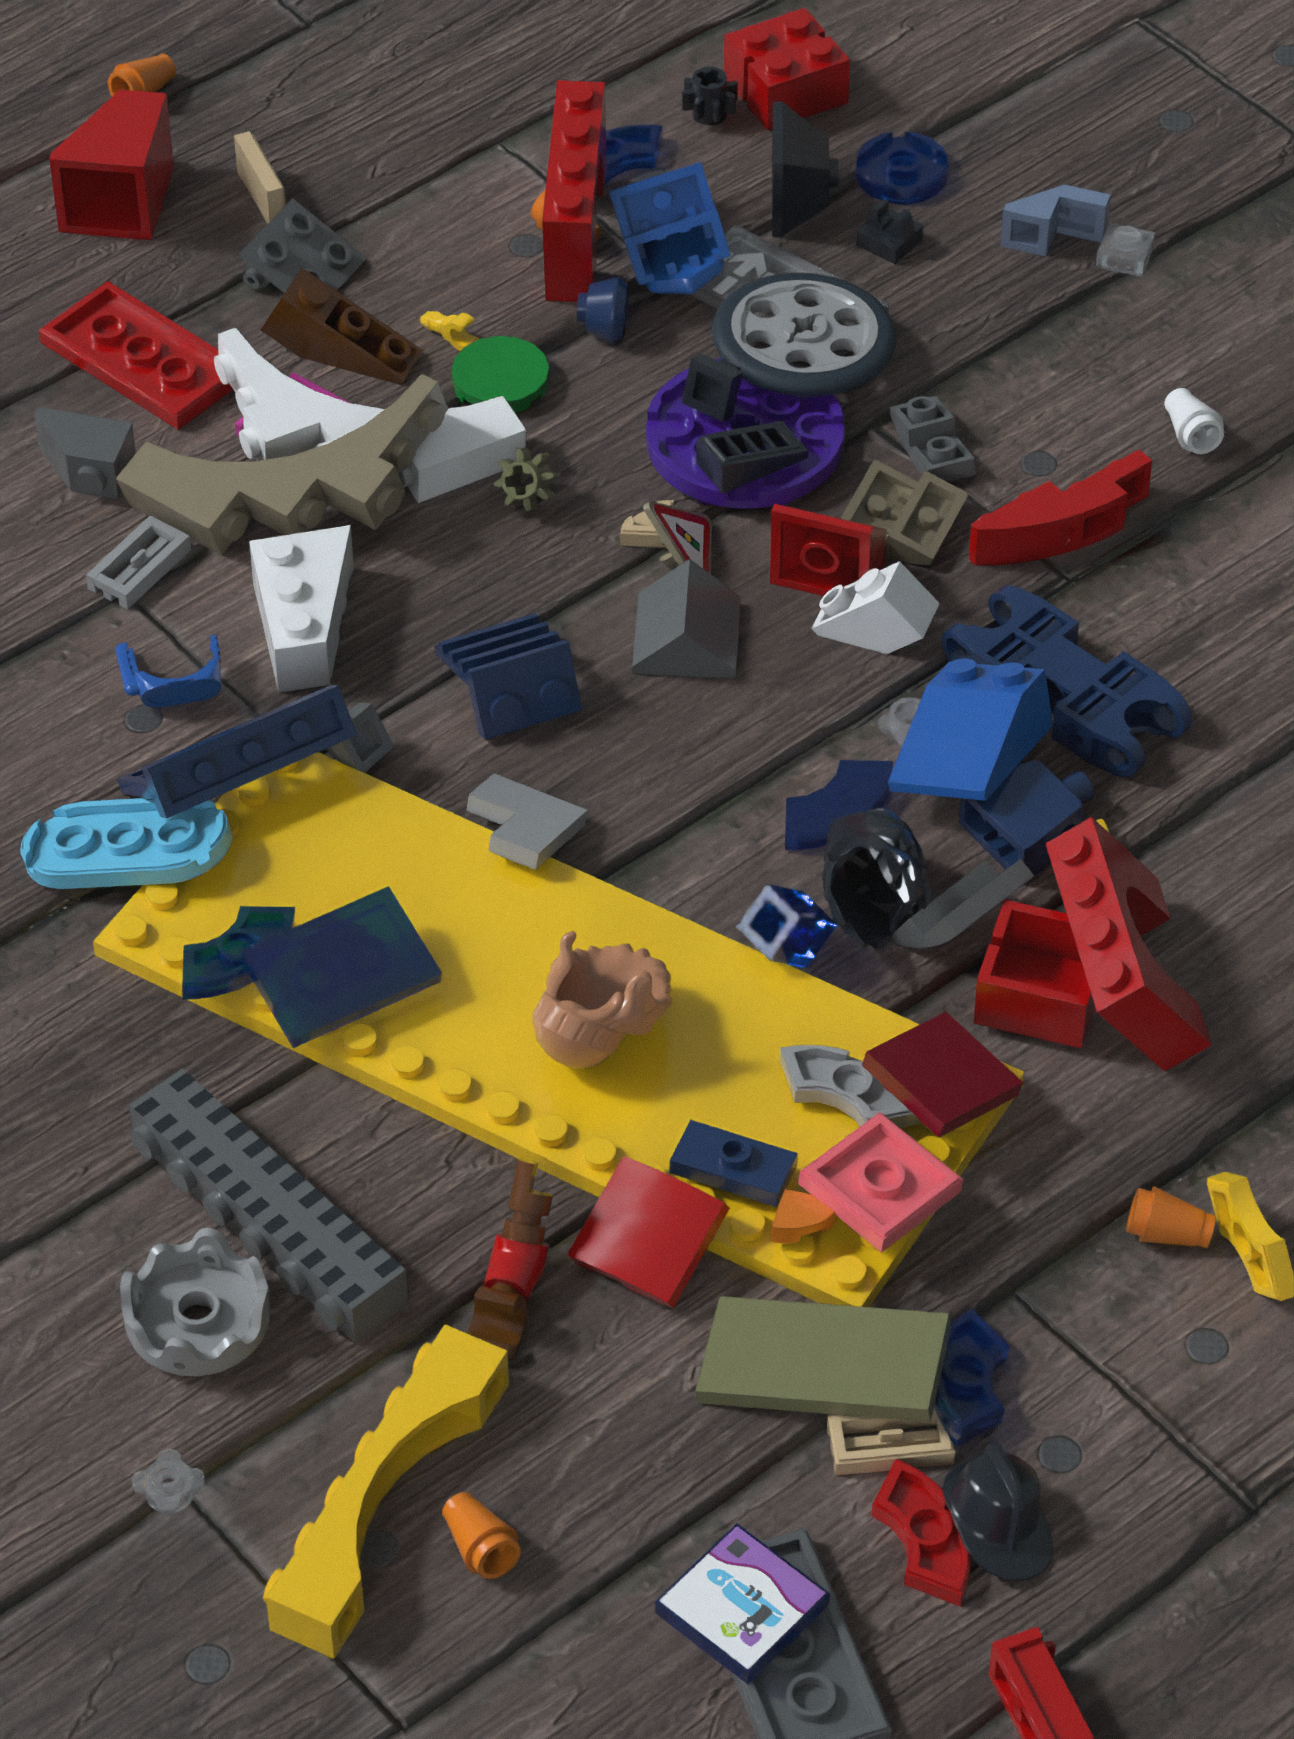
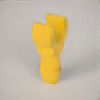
[420,311,479,351]

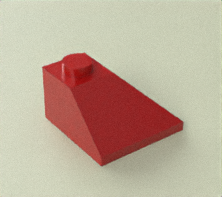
[770,504,887,596]

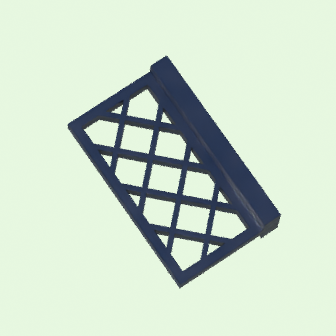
[117,685,357,818]

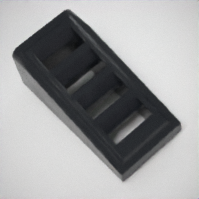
[696,421,808,494]

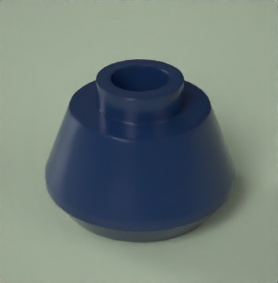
[577,277,629,343]

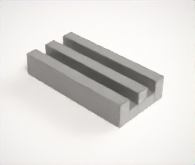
[86,516,191,610]

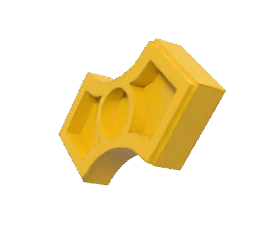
[1206,1172,1294,1301]

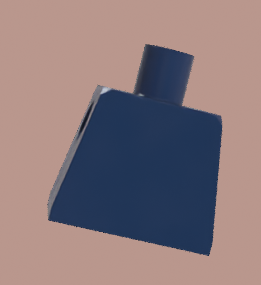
[959,760,1094,883]

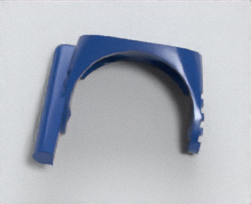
[115,634,222,708]

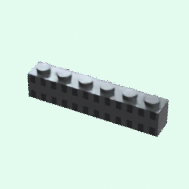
[129,1068,408,1343]

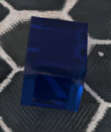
[737,884,837,968]

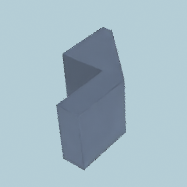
[1001,185,1111,256]

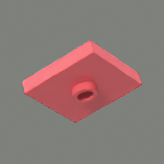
[798,1112,963,1253]

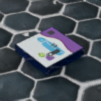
[655,1523,830,1685]

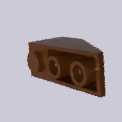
[260,268,423,385]

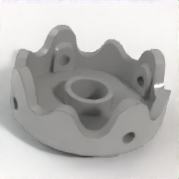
[120,1228,271,1376]

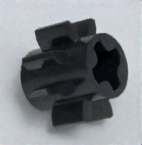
[682,67,738,125]

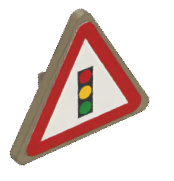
[643,501,712,574]

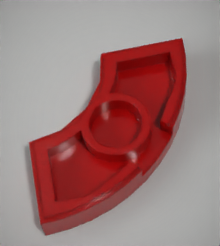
[872,1459,971,1607]

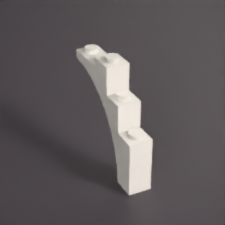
[214,328,526,503]

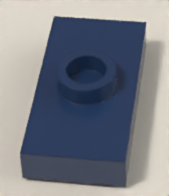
[669,1120,798,1207]

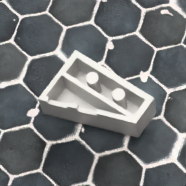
[249,525,354,693]

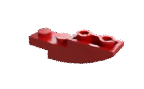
[969,449,1152,566]

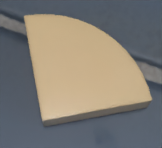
[620,500,674,548]

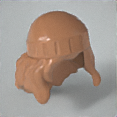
[532,931,672,1069]

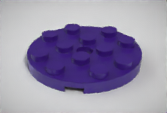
[646,358,844,508]

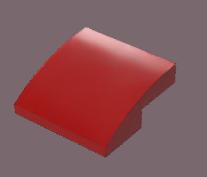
[567,1156,730,1308]

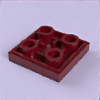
[862,1012,1023,1137]

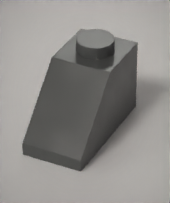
[34,407,136,499]

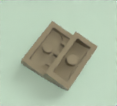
[841,459,969,565]

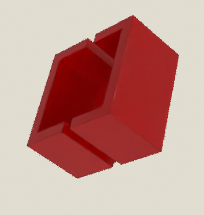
[724,8,850,131]
[973,899,1094,1049]

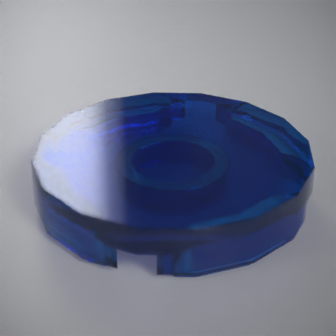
[855,132,949,205]

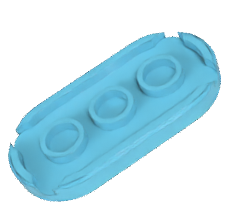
[20,798,232,889]

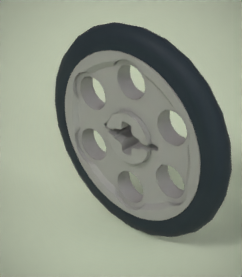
[712,273,897,397]

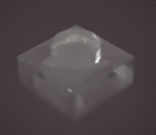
[1096,223,1156,277]

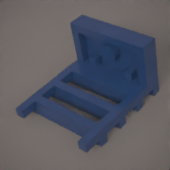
[434,613,582,740]

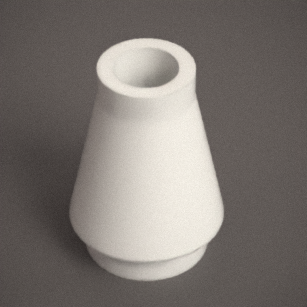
[1164,388,1224,454]

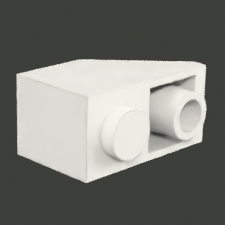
[811,561,940,654]

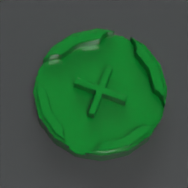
[451,336,550,413]

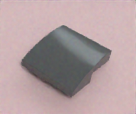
[892,859,1034,948]

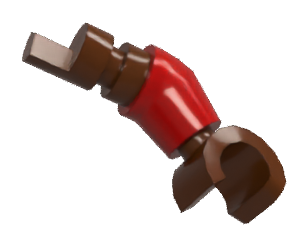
[467,1158,553,1359]

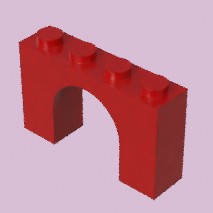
[542,80,607,302]
[1046,817,1212,1072]

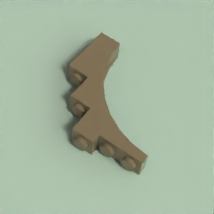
[116,374,448,555]

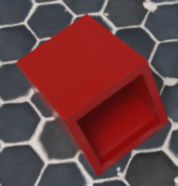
[49,89,174,240]

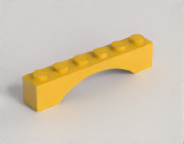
[263,1324,509,1659]

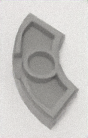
[780,1045,920,1128]

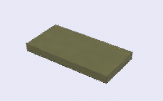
[695,1296,951,1422]

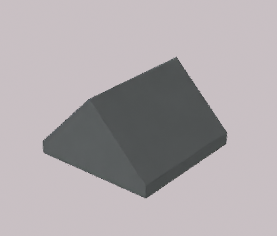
[632,559,741,678]

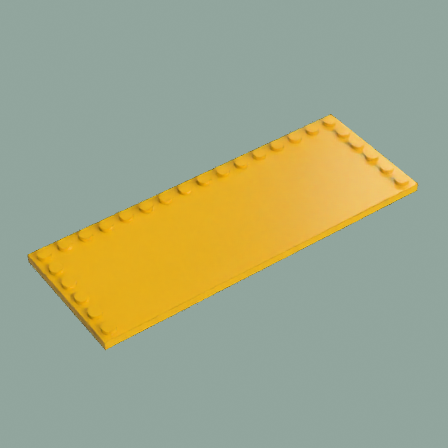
[93,752,1024,1307]

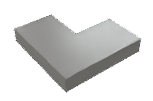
[467,774,588,870]

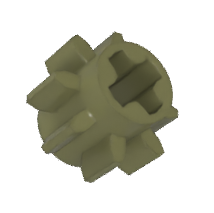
[494,447,560,511]

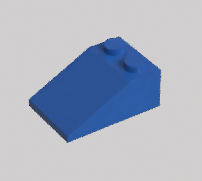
[888,659,1053,801]

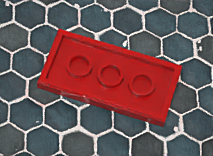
[39,281,233,430]

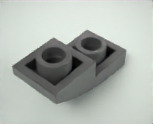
[890,396,975,482]

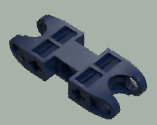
[941,585,1192,777]

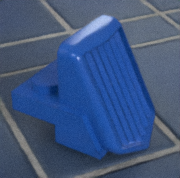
[609,162,731,294]

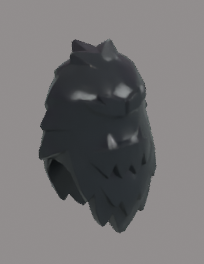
[822,808,934,951]

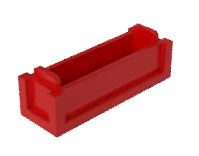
[989,1626,1094,1739]

